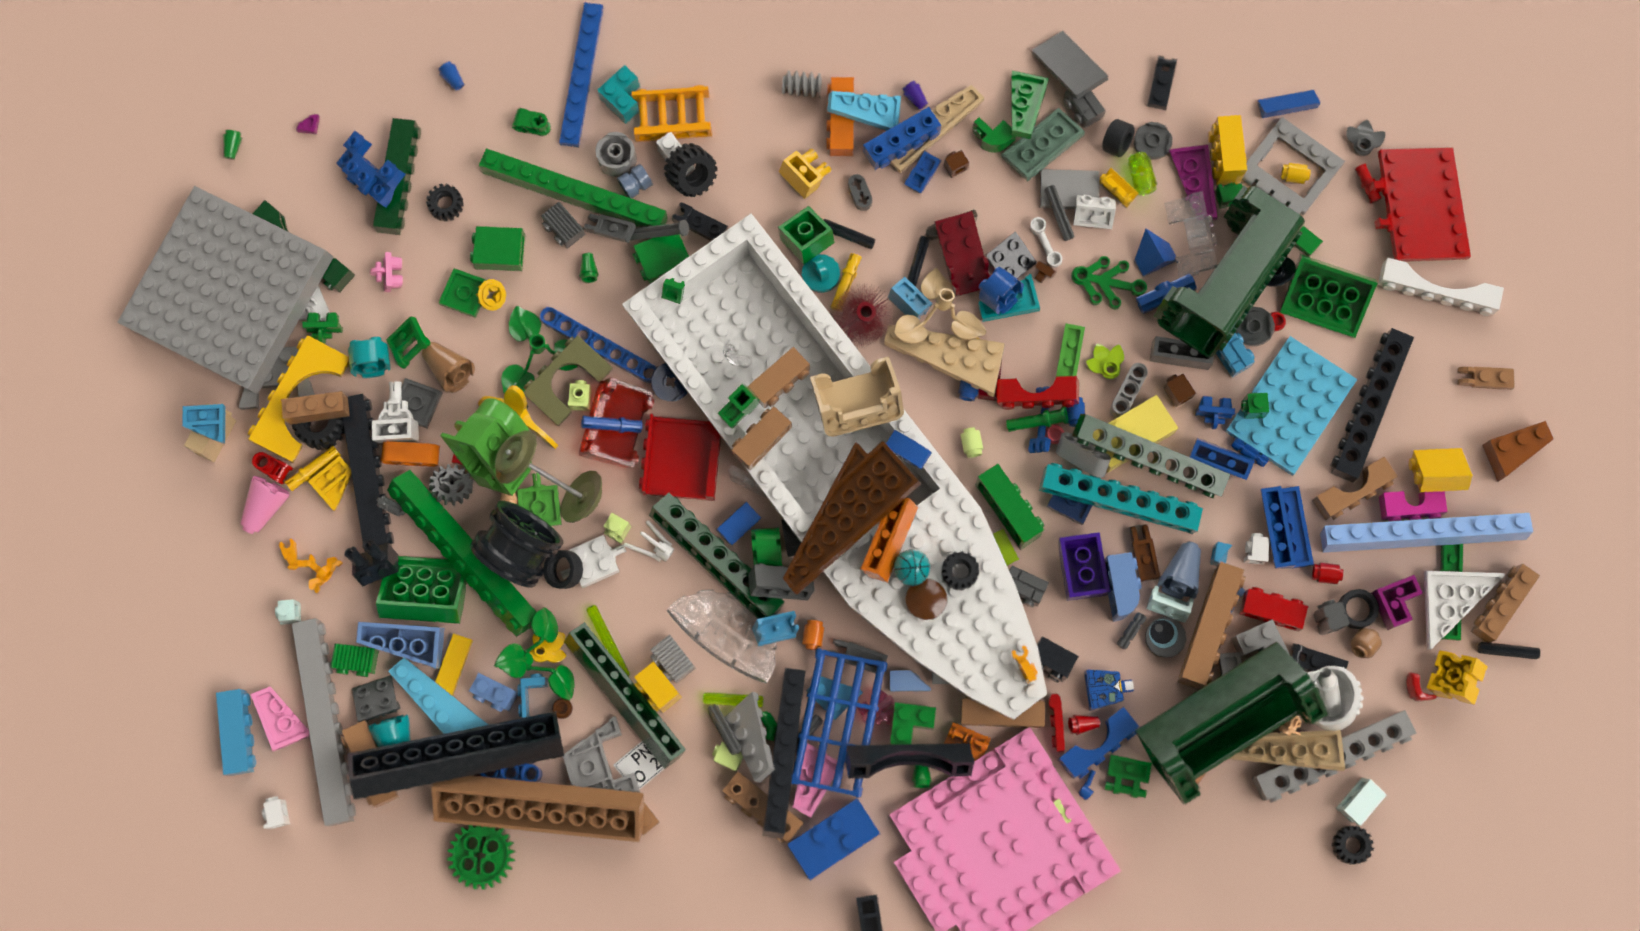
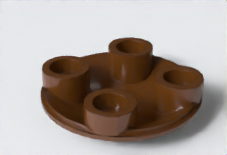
[906,579,947,620]

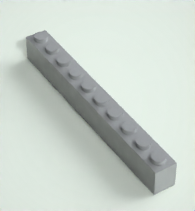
[292,618,356,826]

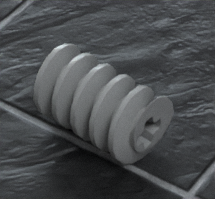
[782,70,822,97]

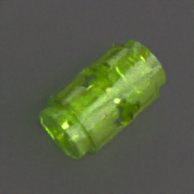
[1127,152,1157,196]

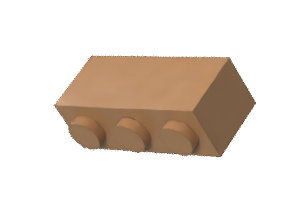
[748,347,810,409]
[281,391,349,425]
[731,406,792,471]

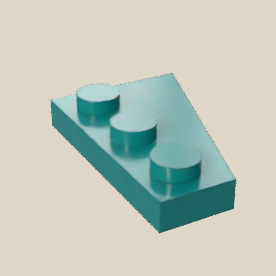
[978,274,1040,322]

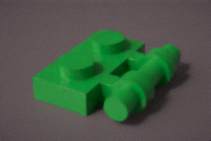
[1104,754,1152,798]

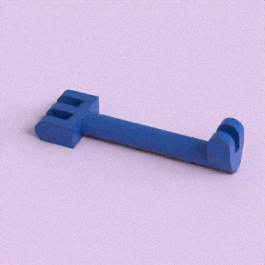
[1029,386,1051,453]

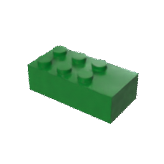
[975,464,1045,550]

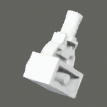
[372,381,419,444]

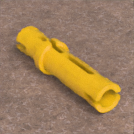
[830,253,862,311]
[285,446,341,492]

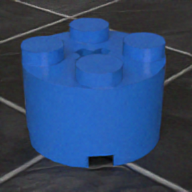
[979,267,1024,314]

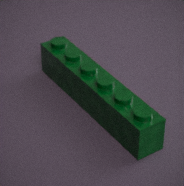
[373,118,421,235]

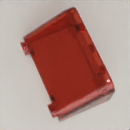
[579,377,655,469]

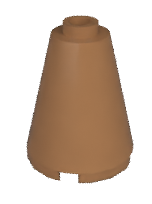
[422,342,475,393]

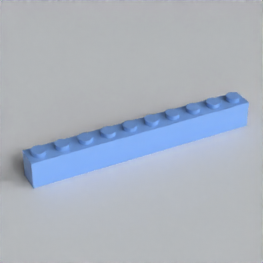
[1320,513,1533,553]

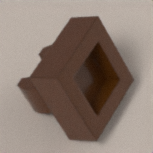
[1034,261,1057,283]

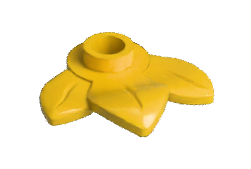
[530,632,566,663]

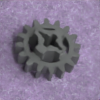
[429,464,473,506]

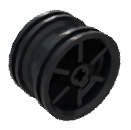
[470,500,564,588]

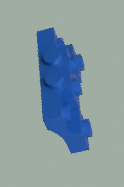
[336,130,406,207]

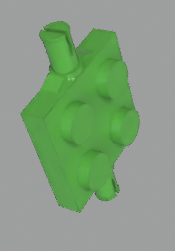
[517,473,562,526]

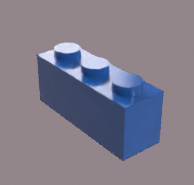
[1189,438,1254,480]

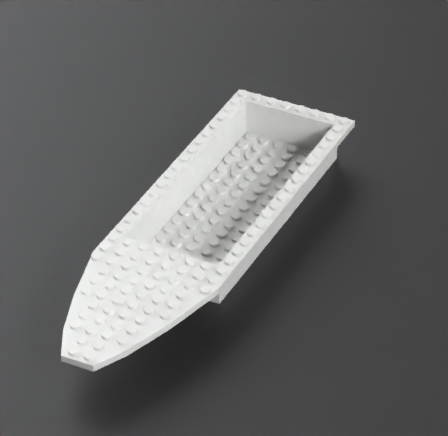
[622,213,1047,720]

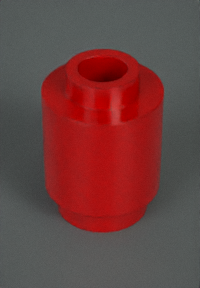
[1312,562,1344,585]

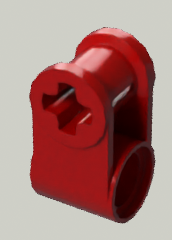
[252,452,294,485]

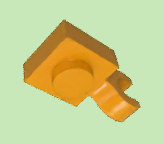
[1011,645,1038,684]

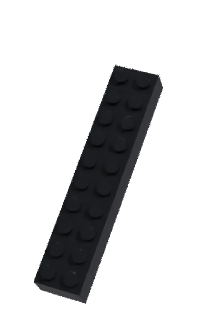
[347,711,564,799]

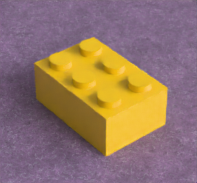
[1208,115,1247,185]

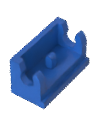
[716,502,761,545]

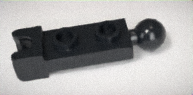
[672,202,728,241]

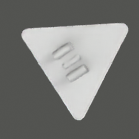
[299,286,330,321]

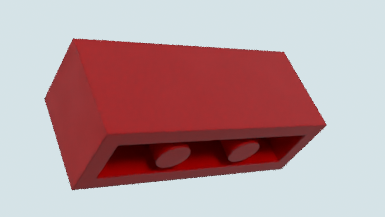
[1239,587,1308,632]

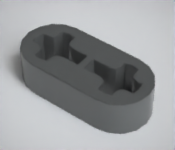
[848,174,872,211]

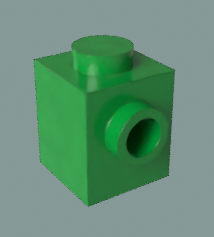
[1241,393,1269,419]

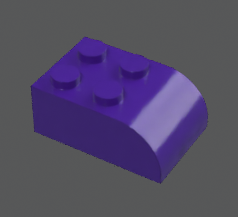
[1058,532,1110,601]

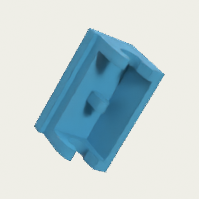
[887,277,932,320]
[752,611,799,647]

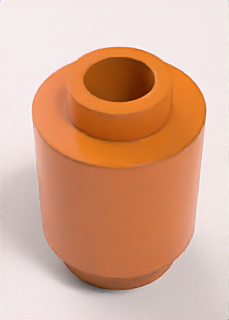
[802,620,824,651]

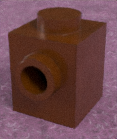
[1163,373,1196,408]

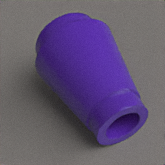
[902,80,928,110]

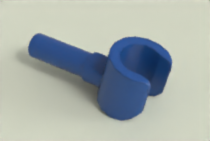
[1079,770,1095,800]

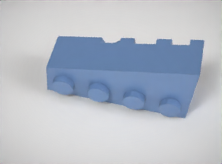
[356,622,445,669]

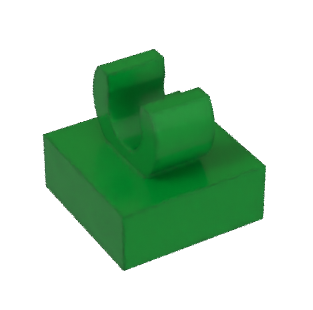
[661,278,685,304]

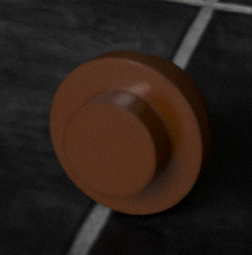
[552,698,573,719]

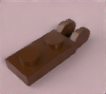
[1130,524,1161,582]

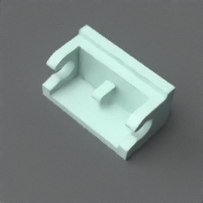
[1146,585,1194,623]
[1336,778,1387,826]

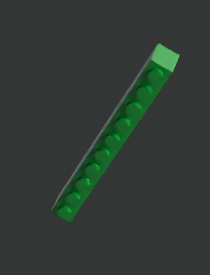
[479,148,668,228]
[387,470,536,637]

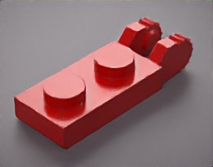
[1049,694,1065,753]

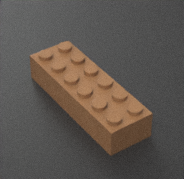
[1177,562,1246,690]

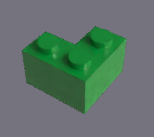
[890,702,936,745]

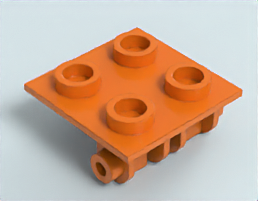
[944,722,991,762]

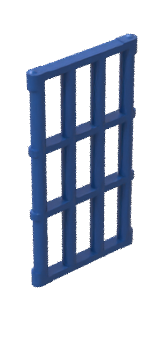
[791,648,888,798]

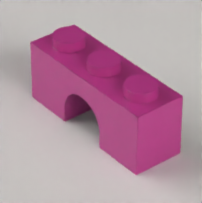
[1379,491,1448,522]

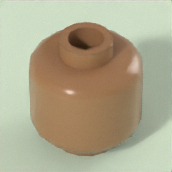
[1350,628,1382,659]

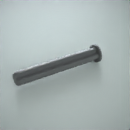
[630,220,689,241]

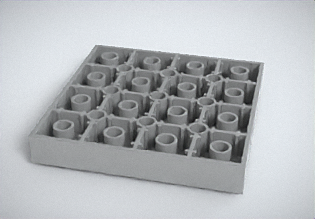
[118,186,333,394]

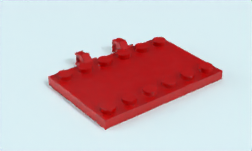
[1369,147,1471,262]

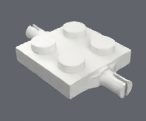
[560,535,626,588]

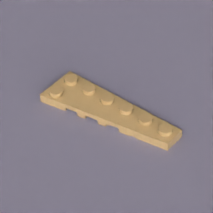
[890,85,985,173]
[1229,730,1345,771]

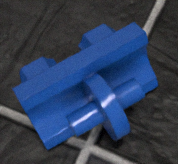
[1195,396,1235,429]

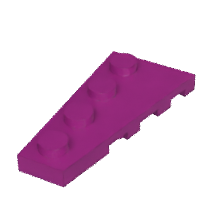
[1169,144,1217,222]

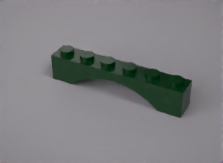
[252,200,355,292]

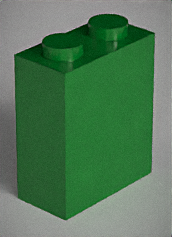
[470,226,526,271]
[632,234,689,284]

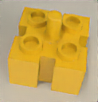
[1426,650,1488,705]

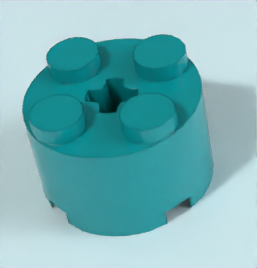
[348,337,391,378]

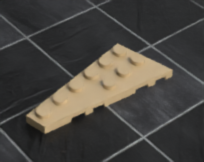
[884,325,1005,397]

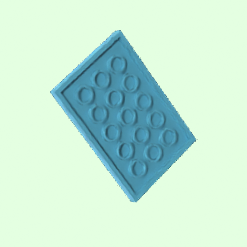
[1225,336,1357,476]

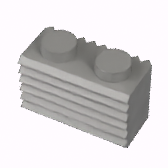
[650,635,696,683]

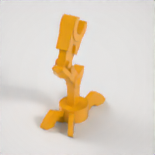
[279,538,343,593]

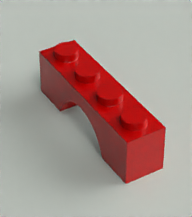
[997,376,1079,410]

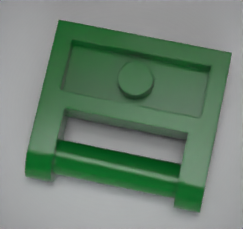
[386,316,431,369]

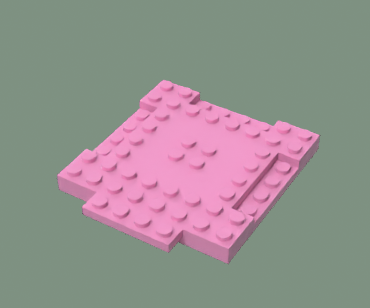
[889,727,1121,931]

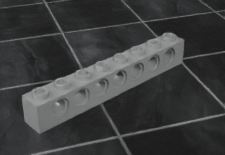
[1252,710,1416,803]

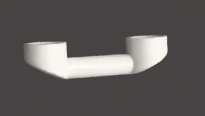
[1030,217,1062,268]

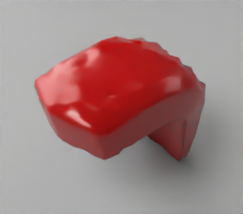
[1406,672,1437,701]

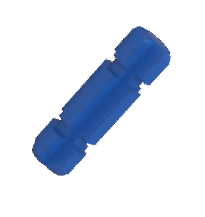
[1231,438,1269,467]

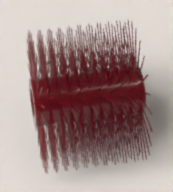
[829,283,894,349]

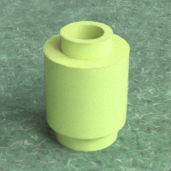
[960,427,984,458]

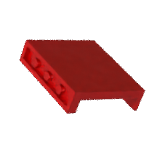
[639,413,721,501]

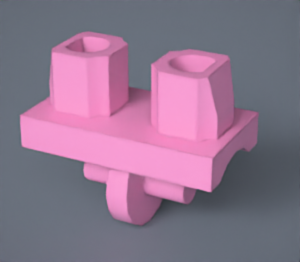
[370,252,403,292]

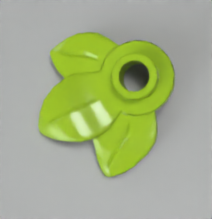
[1086,344,1124,379]

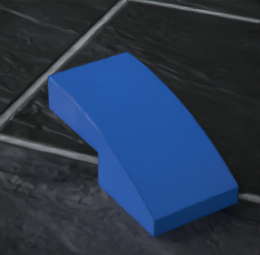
[905,151,942,193]
[886,430,932,470]

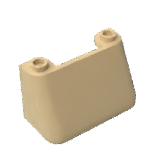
[810,356,904,436]

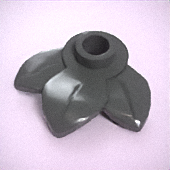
[1346,120,1385,156]

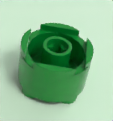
[751,527,782,566]

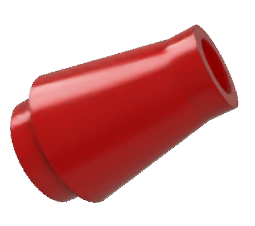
[1068,715,1100,735]

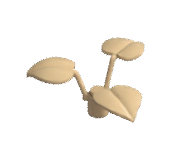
[894,268,986,344]

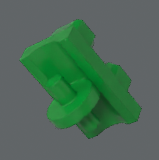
[302,312,343,344]

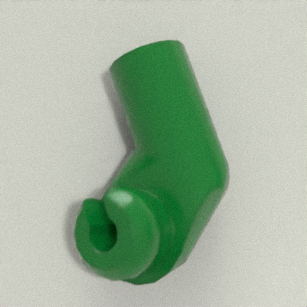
[761,711,777,741]

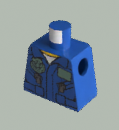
[1084,670,1134,711]

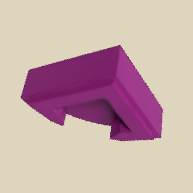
[296,114,320,135]

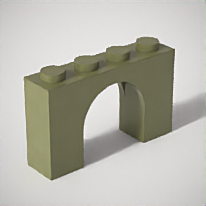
[523,335,613,427]

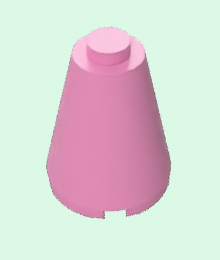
[240,476,290,534]

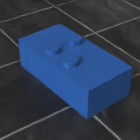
[787,798,880,880]

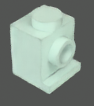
[275,599,301,625]

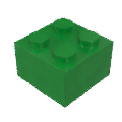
[778,206,835,264]

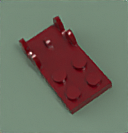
[934,211,991,297]

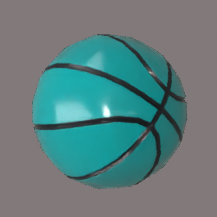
[894,549,930,586]

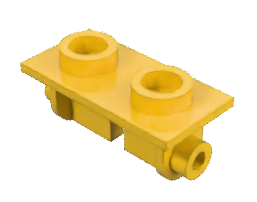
[1099,168,1139,207]

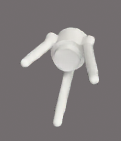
[624,521,675,562]

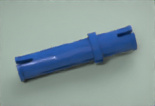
[581,416,643,433]

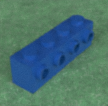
[863,107,941,170]

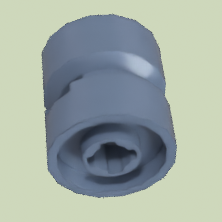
[617,164,653,198]

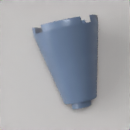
[1158,541,1201,600]

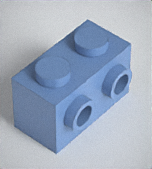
[469,673,518,712]

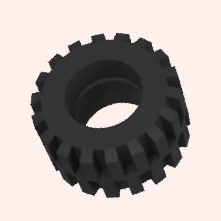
[664,143,718,197]
[292,417,345,450]

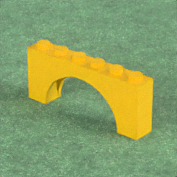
[247,335,349,463]

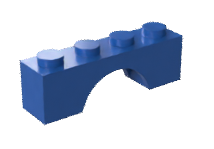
[1057,707,1139,779]

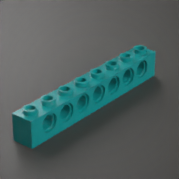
[1039,463,1203,534]

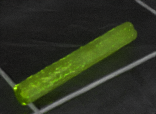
[586,605,630,676]

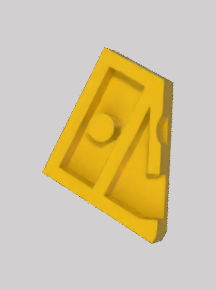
[308,456,352,511]

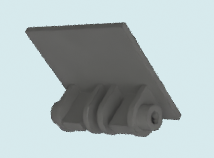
[352,676,400,723]

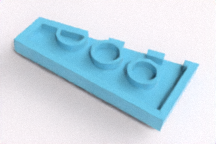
[827,91,901,131]

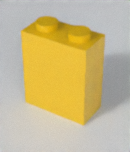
[1408,448,1473,492]

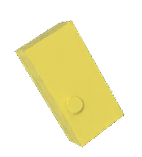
[1091,395,1178,473]

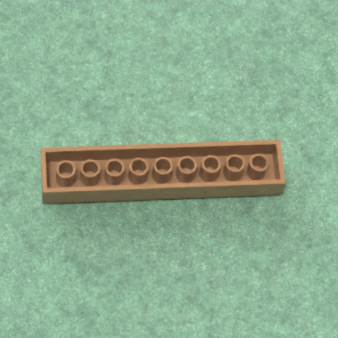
[432,776,644,842]

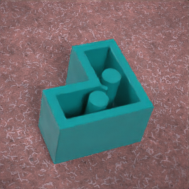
[597,65,640,124]

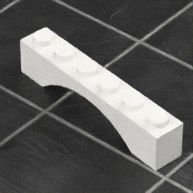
[1378,258,1504,316]

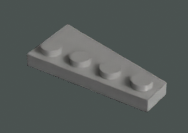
[725,691,774,783]

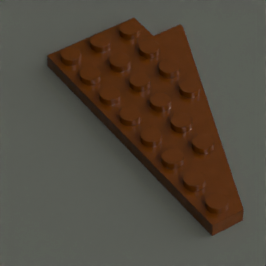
[783,441,921,595]

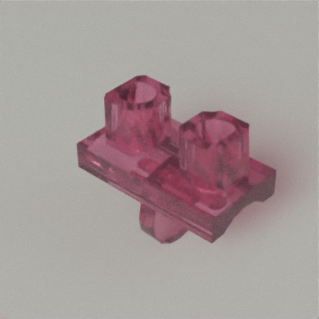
[858,690,894,726]

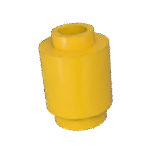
[1281,163,1311,184]

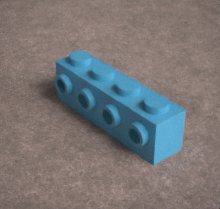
[216,689,256,776]

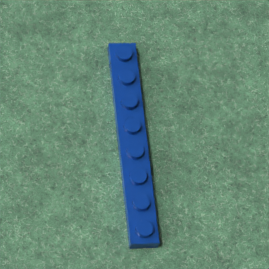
[559,2,604,147]

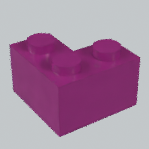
[1371,575,1423,631]

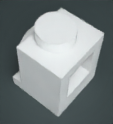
[1244,533,1269,565]
[262,796,290,829]

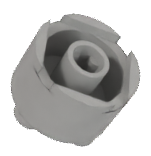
[596,132,637,177]

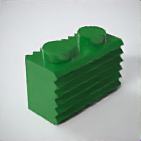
[330,643,379,677]

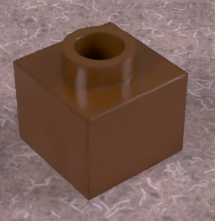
[944,150,969,178]

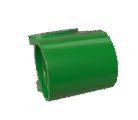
[512,108,551,136]

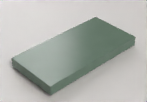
[1001,108,1085,182]

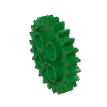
[447,825,516,890]

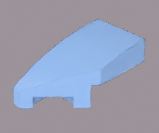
[890,670,931,692]

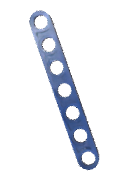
[540,307,656,383]

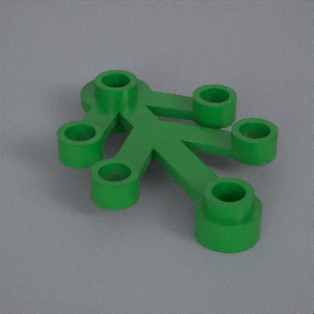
[1071,256,1147,310]

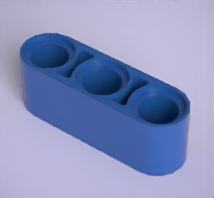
[480,764,542,782]

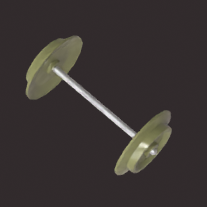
[495,430,602,523]

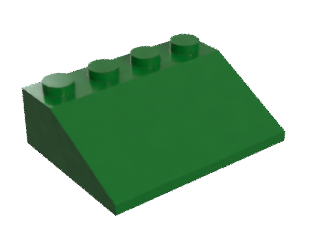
[1280,254,1378,338]
[376,556,467,624]

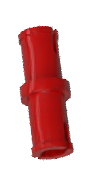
[1354,163,1382,204]

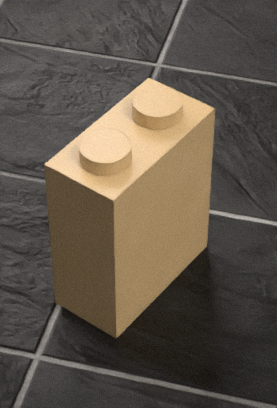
[184,403,237,463]

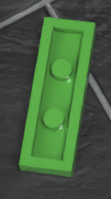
[1055,323,1085,379]

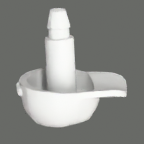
[1297,666,1364,731]

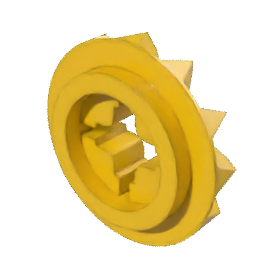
[476,279,506,311]

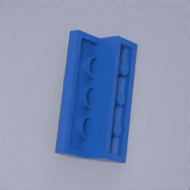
[1260,486,1314,569]

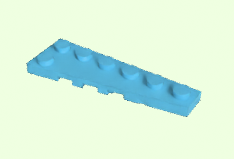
[388,658,489,734]

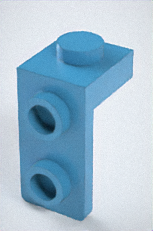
[517,674,548,718]

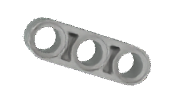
[1110,363,1148,418]
[1056,432,1111,478]

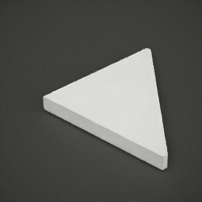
[1424,571,1505,650]

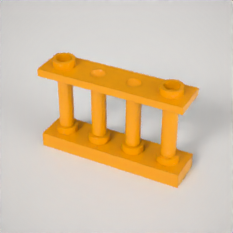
[632,85,712,142]

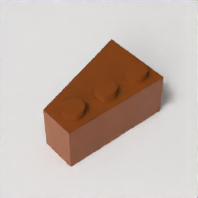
[1482,421,1554,482]

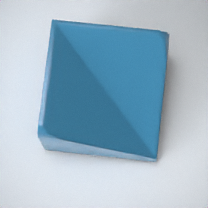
[1210,542,1232,566]

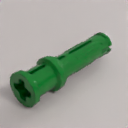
[1006,406,1068,432]

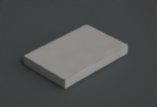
[1040,169,1099,209]

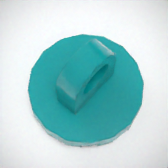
[802,254,840,293]

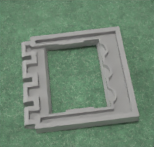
[1242,117,1345,216]

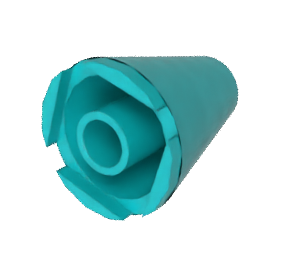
[368,714,410,747]

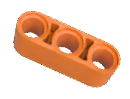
[381,441,440,467]

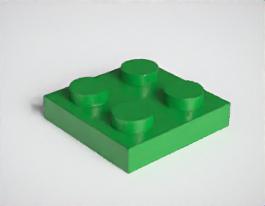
[438,268,486,318]

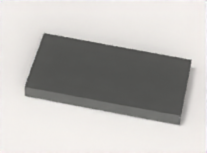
[1032,31,1108,99]

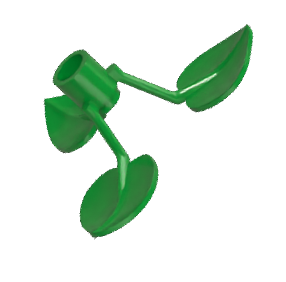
[501,306,578,394]
[494,607,575,700]

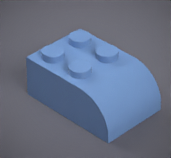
[1105,552,1141,622]

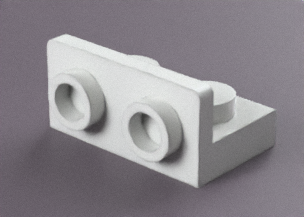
[1073,195,1116,229]

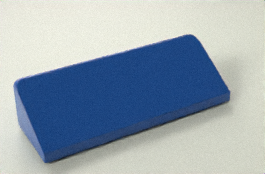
[1257,90,1321,118]

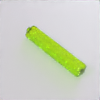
[703,692,764,707]

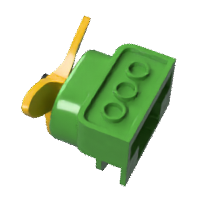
[440,385,558,496]

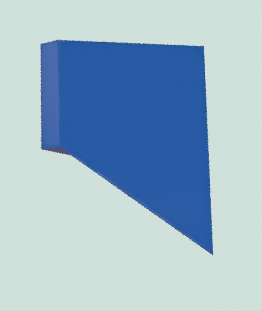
[1134,228,1178,277]

